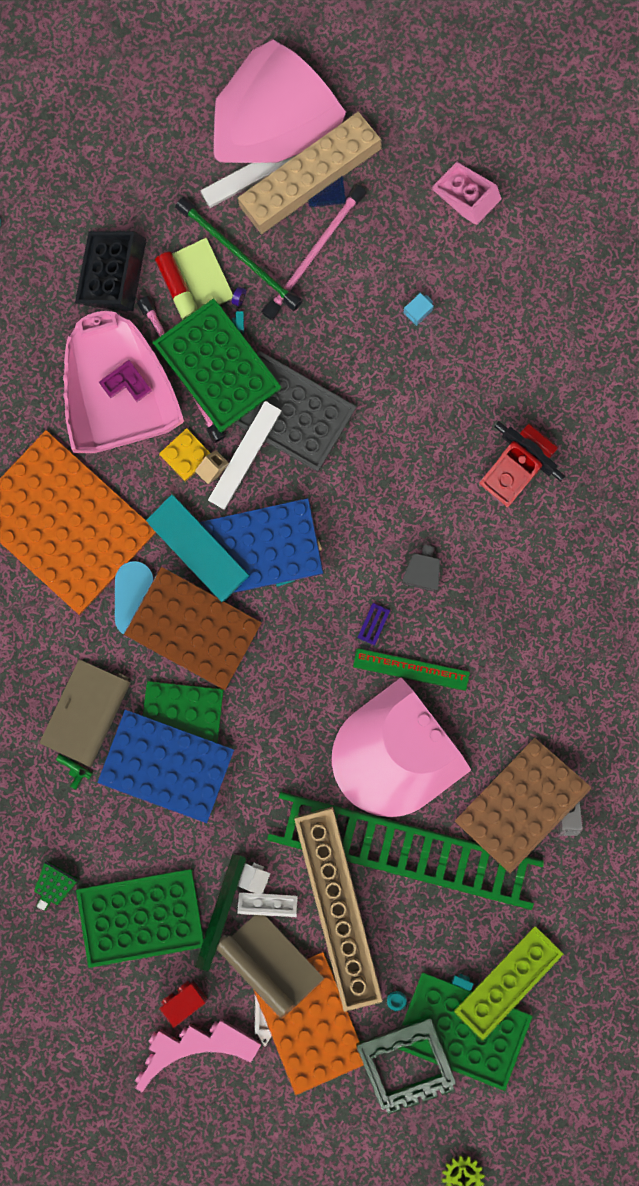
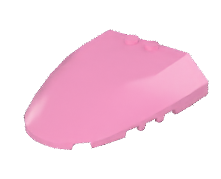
[63,311,184,453]

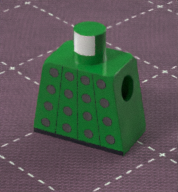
[34,861,80,911]

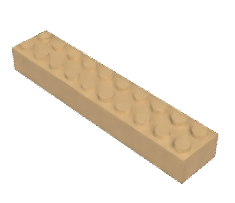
[294,807,382,1012]

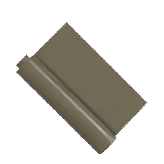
[39,659,131,767]
[217,915,324,1019]

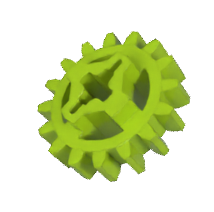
[441,1155,485,1186]

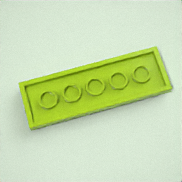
[454,926,564,1040]

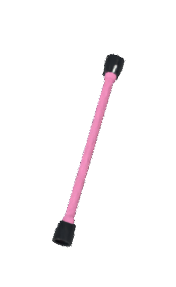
[261,184,367,321]
[137,296,227,443]

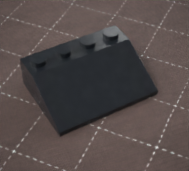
[75,231,147,311]

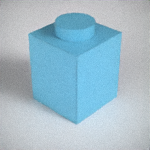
[403,293,433,326]

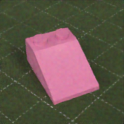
[432,162,501,225]

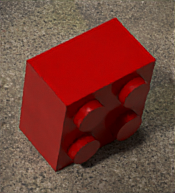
[159,980,208,1028]

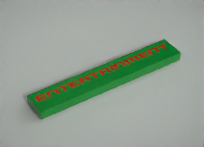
[353,648,470,691]

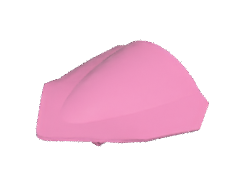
[214,40,346,163]

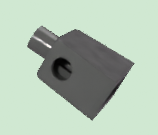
[401,545,440,592]

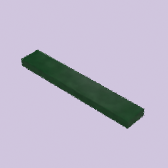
[195,854,246,972]

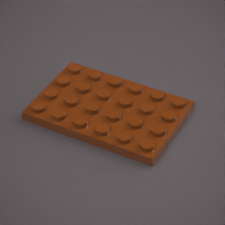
[123,567,261,690]

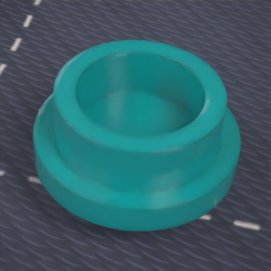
[387,991,406,1011]

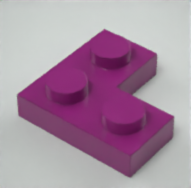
[99,360,152,402]

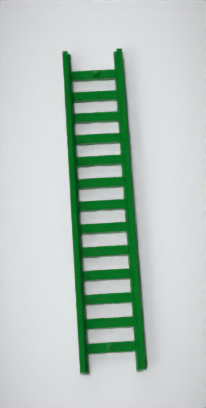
[267,791,544,910]

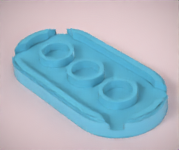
[115,561,154,634]

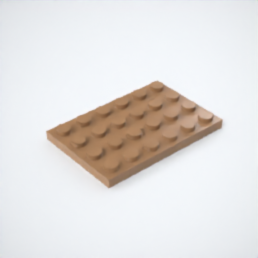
[455,738,592,873]

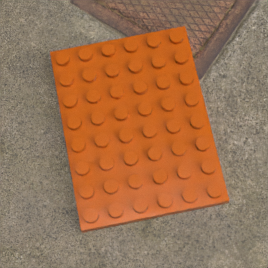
[0,430,156,615]

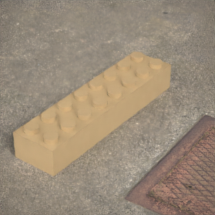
[238,112,381,234]

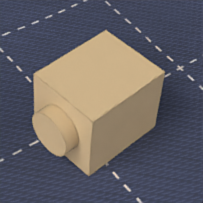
[195,450,229,484]

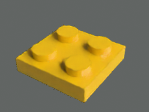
[159,428,210,482]

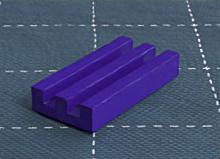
[357,603,390,646]

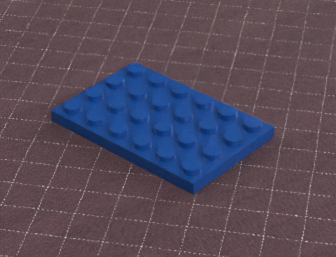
[200,498,324,597]
[97,710,234,823]

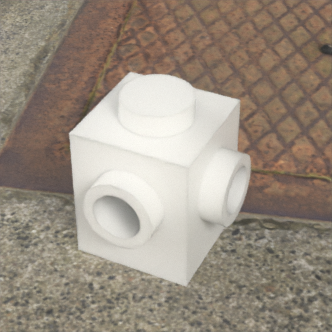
[238,863,270,896]

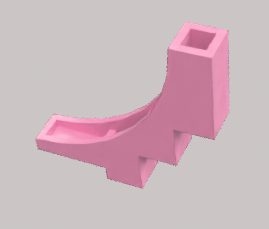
[135,1019,261,1092]

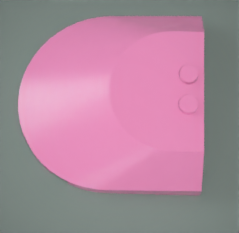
[332,677,471,817]

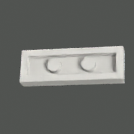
[238,893,298,917]

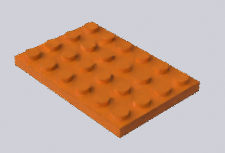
[253,952,364,1095]

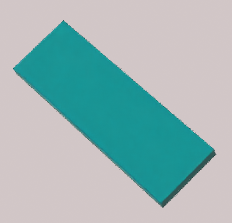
[146,494,250,602]

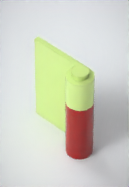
[155,238,233,320]

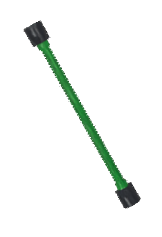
[175,197,303,311]

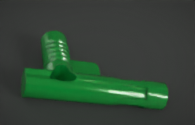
[56,754,93,790]

